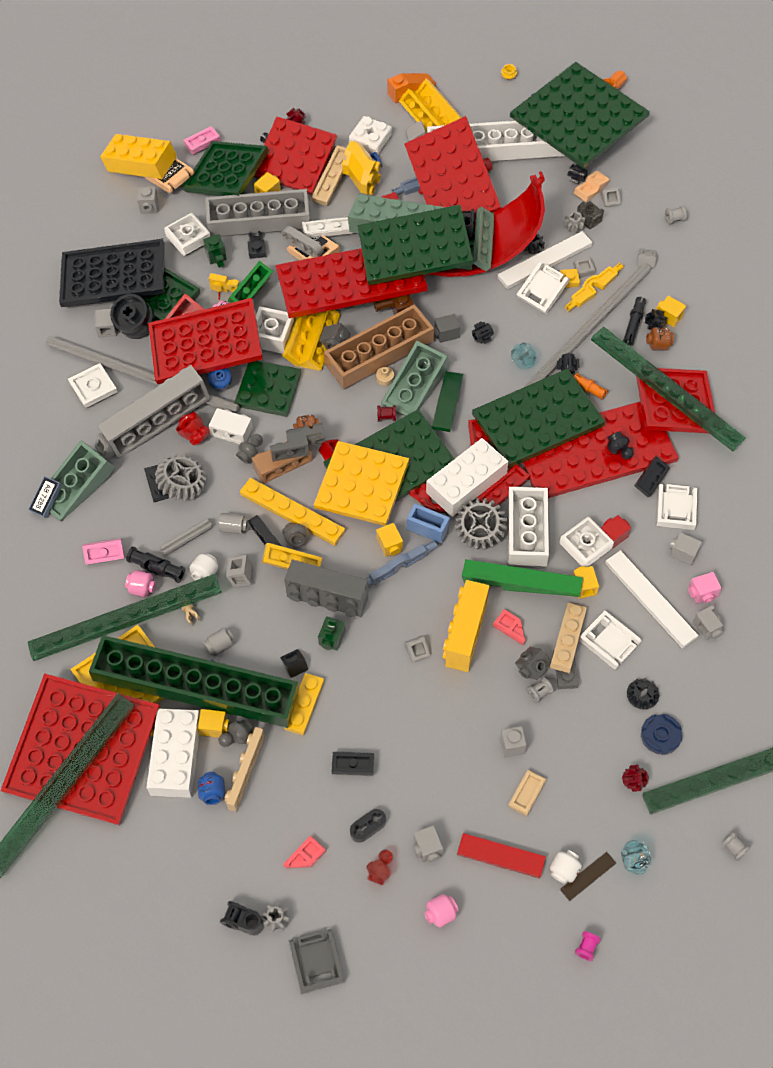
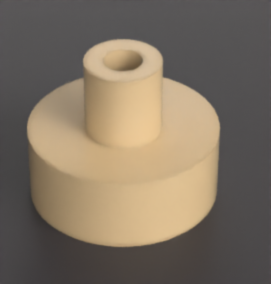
[376,367,394,386]

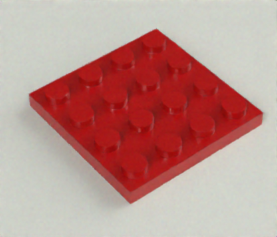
[253,116,338,195]
[635,367,719,434]

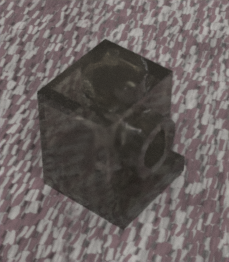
[577,201,604,230]

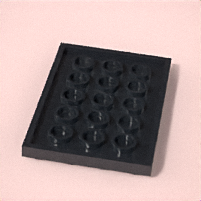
[59,239,165,307]

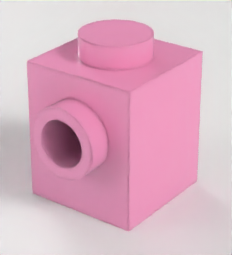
[688,572,722,604]

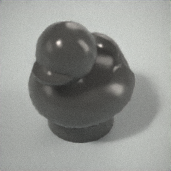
[236,434,263,464]
[282,523,309,547]
[218,719,253,747]

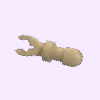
[176,591,200,626]

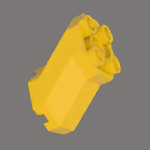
[342,141,381,195]

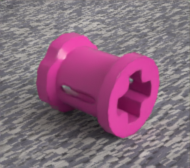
[574,931,601,961]

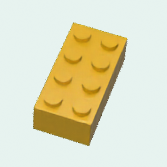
[100,134,177,179]
[443,580,489,672]

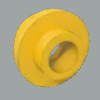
[501,64,517,79]

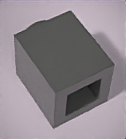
[433,314,460,343]

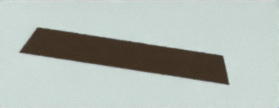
[560,852,616,901]

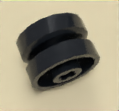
[110,294,156,339]

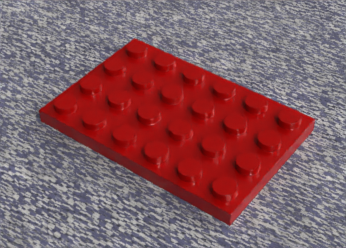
[404,116,501,220]
[148,298,263,385]

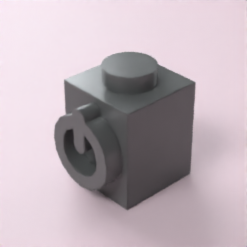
[320,323,351,350]

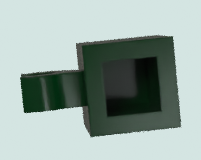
[203,234,227,268]
[318,616,346,650]

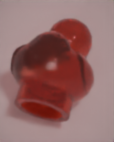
[366,849,393,885]

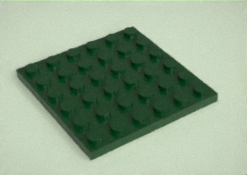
[510,62,650,169]

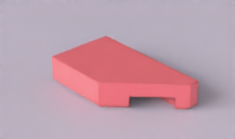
[493,609,526,645]
[283,835,326,868]

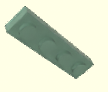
[473,206,494,271]

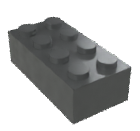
[284,559,368,617]

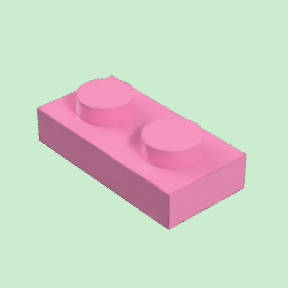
[184,126,220,155]
[82,538,125,564]

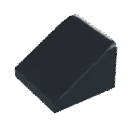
[280,649,308,678]

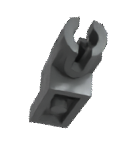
[270,422,326,462]

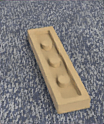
[311,145,347,206]
[550,603,587,673]
[225,727,265,812]

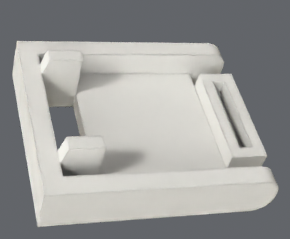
[516,261,570,314]
[656,484,697,530]
[579,611,642,669]

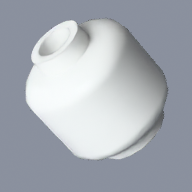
[189,554,218,582]
[550,850,582,884]

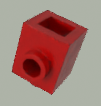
[601,515,631,549]

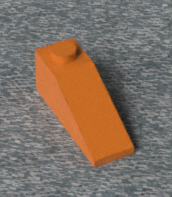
[387,73,436,104]

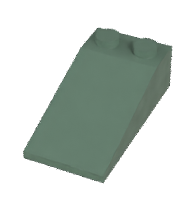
[381,341,451,416]
[50,440,116,521]

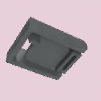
[289,929,345,994]

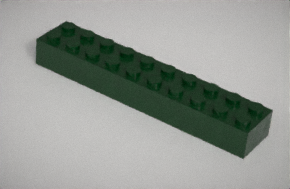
[89,635,299,728]

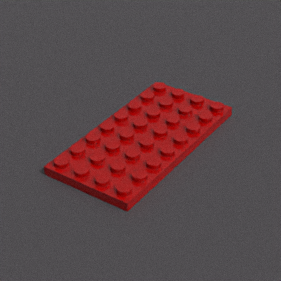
[275,248,428,318]
[522,402,679,498]

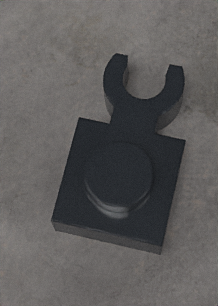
[247,231,266,259]

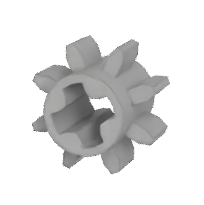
[563,211,585,233]
[262,903,290,932]

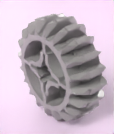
[155,454,206,502]
[455,498,507,549]

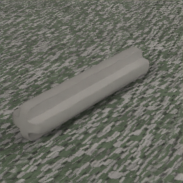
[160,519,212,555]

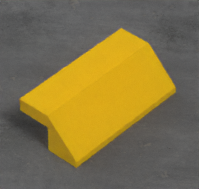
[399,79,462,133]
[282,310,340,371]

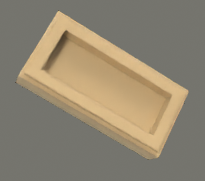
[508,770,546,817]

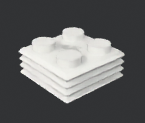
[349,116,392,155]
[164,213,210,256]
[560,517,614,567]

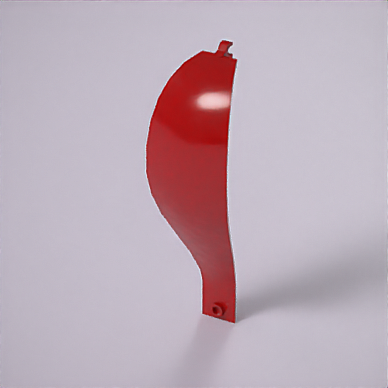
[424,171,545,277]

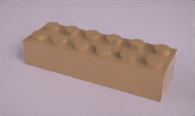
[324,304,434,389]

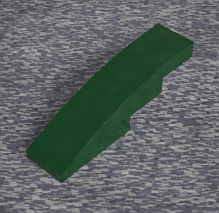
[432,371,463,432]

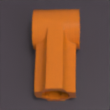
[603,70,627,90]

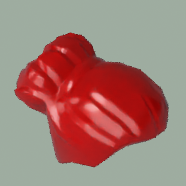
[176,412,210,445]

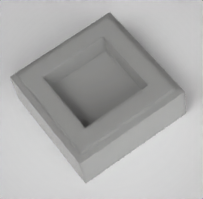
[573,258,596,278]

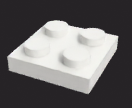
[68,363,117,408]

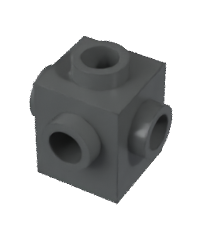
[515,646,551,680]

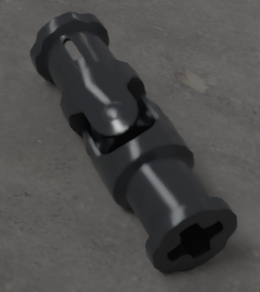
[126,546,186,583]

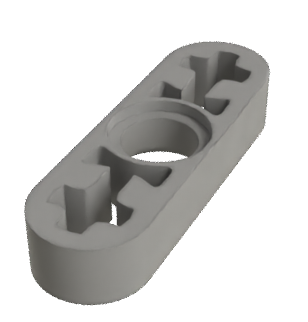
[281,226,323,258]

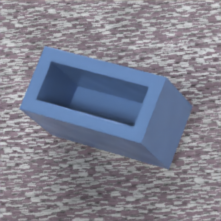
[406,503,450,543]

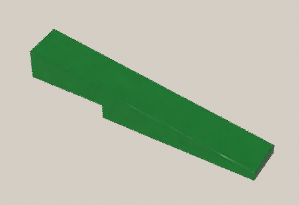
[462,559,584,597]

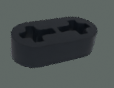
[350,809,386,843]

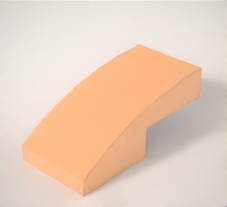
[574,171,610,202]

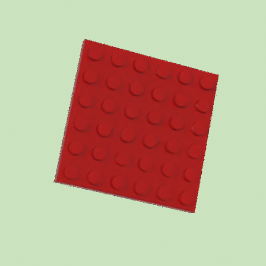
[0,673,161,826]

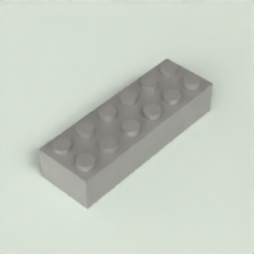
[205,189,310,237]
[98,365,210,459]

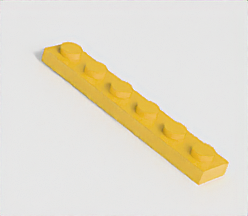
[240,478,345,546]

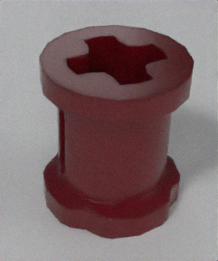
[377,405,396,422]

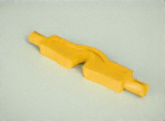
[565,262,624,311]

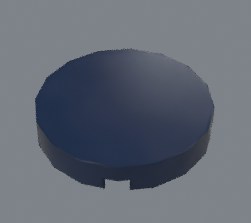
[641,714,683,755]

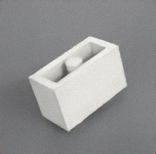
[209,408,253,444]

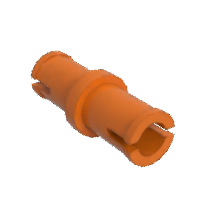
[573,373,608,400]

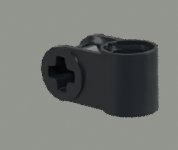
[462,209,475,239]
[220,901,264,936]

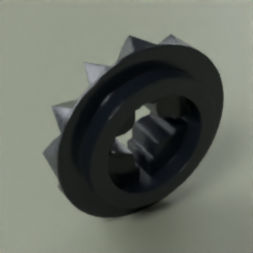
[627,678,660,710]

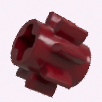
[286,108,306,124]
[622,765,649,792]

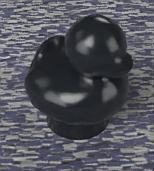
[607,431,634,460]

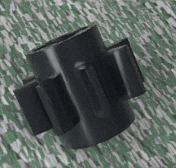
[568,164,588,184]
[524,234,545,254]
[644,309,667,330]
[472,322,494,344]
[557,353,580,375]

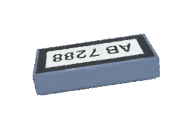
[28,476,63,518]

